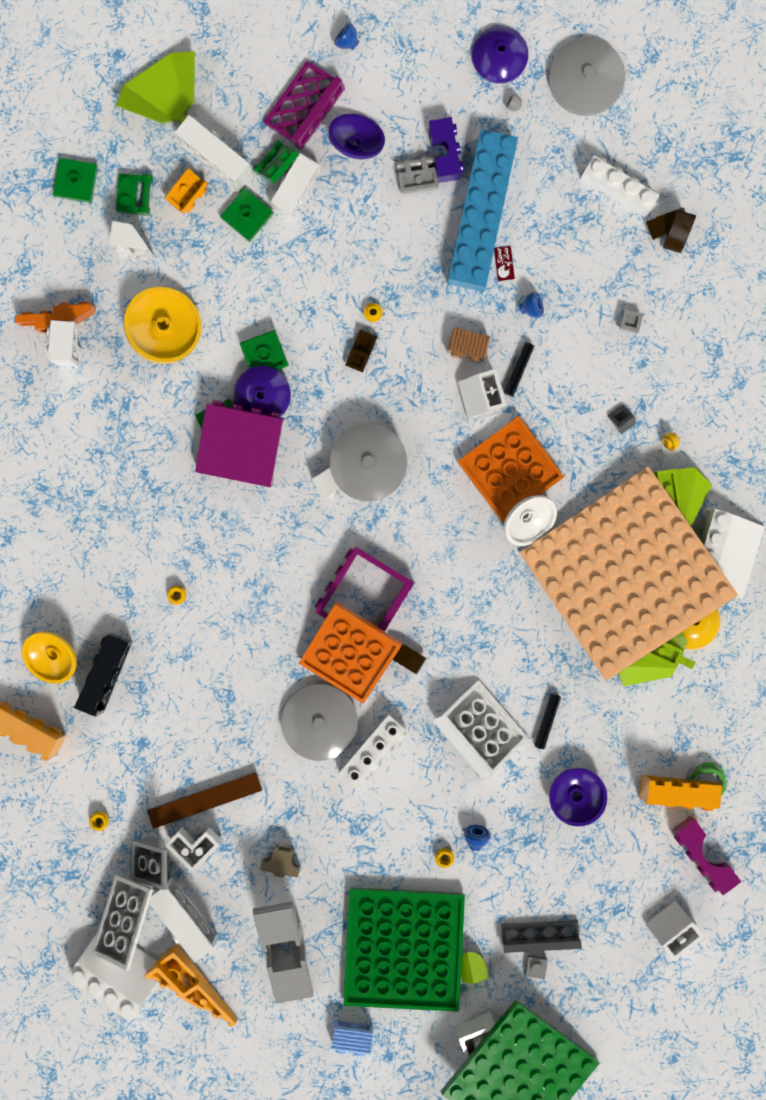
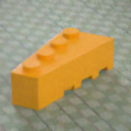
[0,701,66,761]
[639,775,722,811]

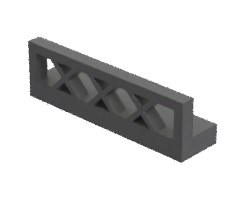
[501,920,582,953]

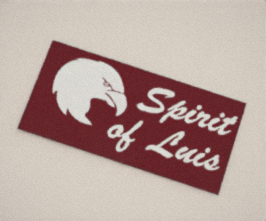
[494,246,515,281]

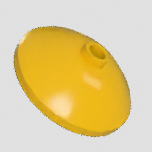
[682,609,720,649]
[22,631,77,684]

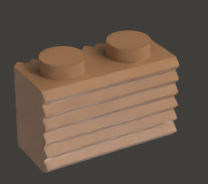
[447,327,491,363]

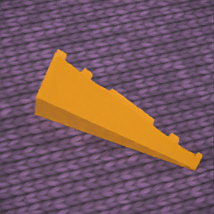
[145,944,237,1027]

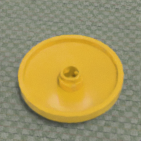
[123,287,201,364]

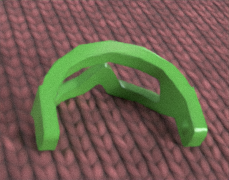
[690,762,726,796]

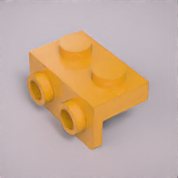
[163,168,208,213]

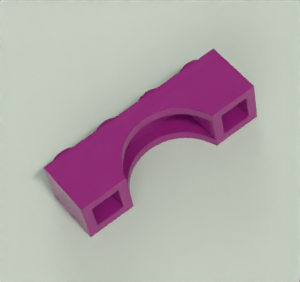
[672,816,741,896]

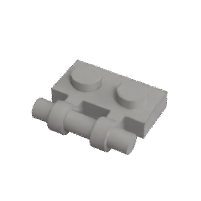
[396,155,439,194]

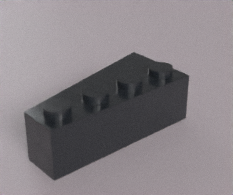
[74,633,132,717]

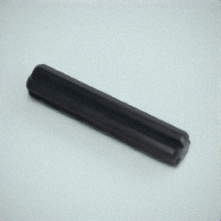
[504,342,534,397]
[534,693,561,749]

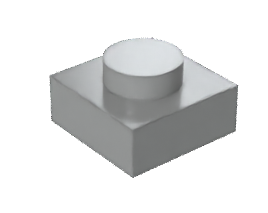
[619,309,643,334]
[525,955,548,979]

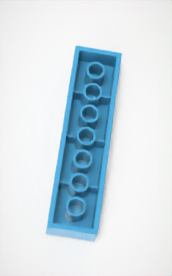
[447,129,518,292]

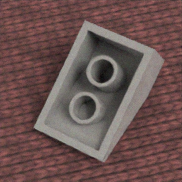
[132,837,167,890]

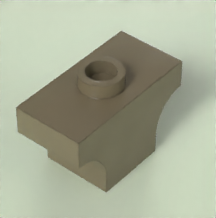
[260,845,301,878]

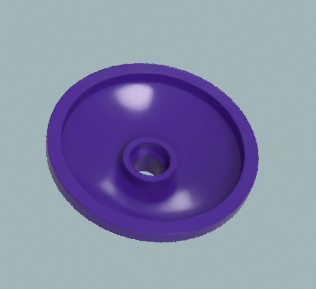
[472,26,528,84]
[328,114,385,160]
[233,366,291,416]
[549,768,607,827]

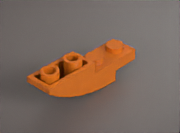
[15,301,96,333]

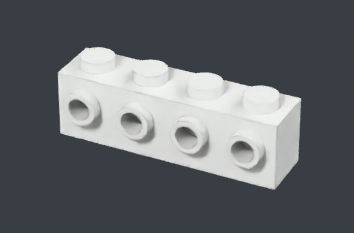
[581,155,660,218]
[338,713,406,789]

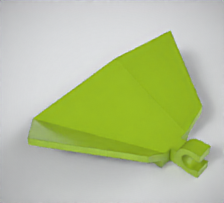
[116,51,195,124]
[653,467,712,526]
[618,632,696,686]

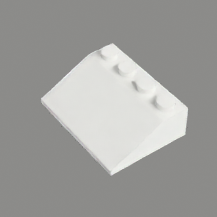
[700,509,765,600]
[433,680,528,779]
[92,875,153,970]
[66,932,157,1023]

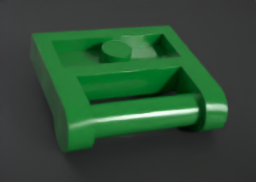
[252,140,299,184]
[116,173,153,216]

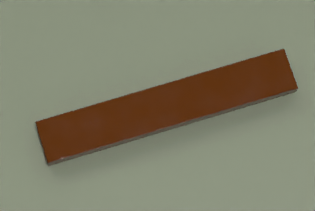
[147,772,263,829]

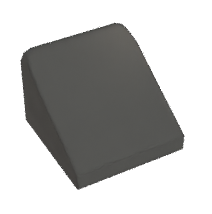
[608,405,636,434]

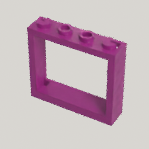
[314,546,414,631]

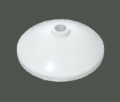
[504,495,557,546]

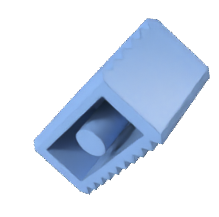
[331,1020,373,1056]

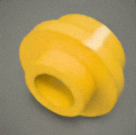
[364,303,383,322]
[662,432,680,451]
[167,586,187,605]
[89,811,109,831]
[435,848,454,868]

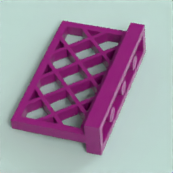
[263,61,345,150]

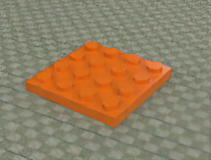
[457,416,564,523]
[299,602,403,704]

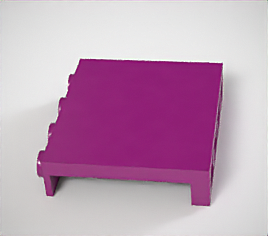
[195,400,285,487]

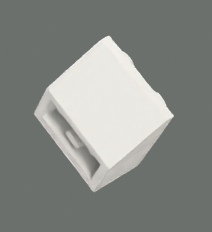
[109,221,155,262]
[458,369,507,419]
[646,900,705,961]

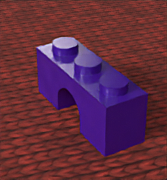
[428,117,464,183]

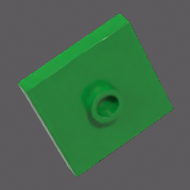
[53,158,98,203]
[220,188,274,242]
[239,330,289,370]

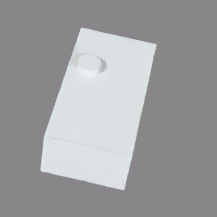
[174,115,253,193]
[149,876,218,963]

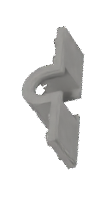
[253,902,314,1004]

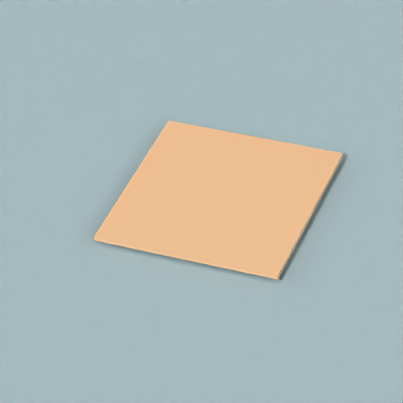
[519,466,738,681]

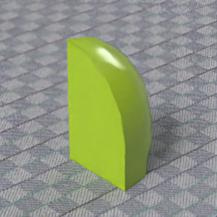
[461,952,489,984]

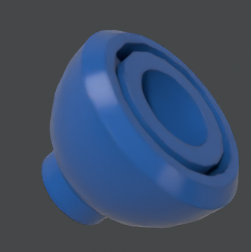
[334,23,360,50]
[519,291,544,318]
[464,825,491,851]

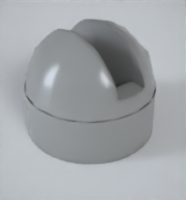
[506,93,522,111]

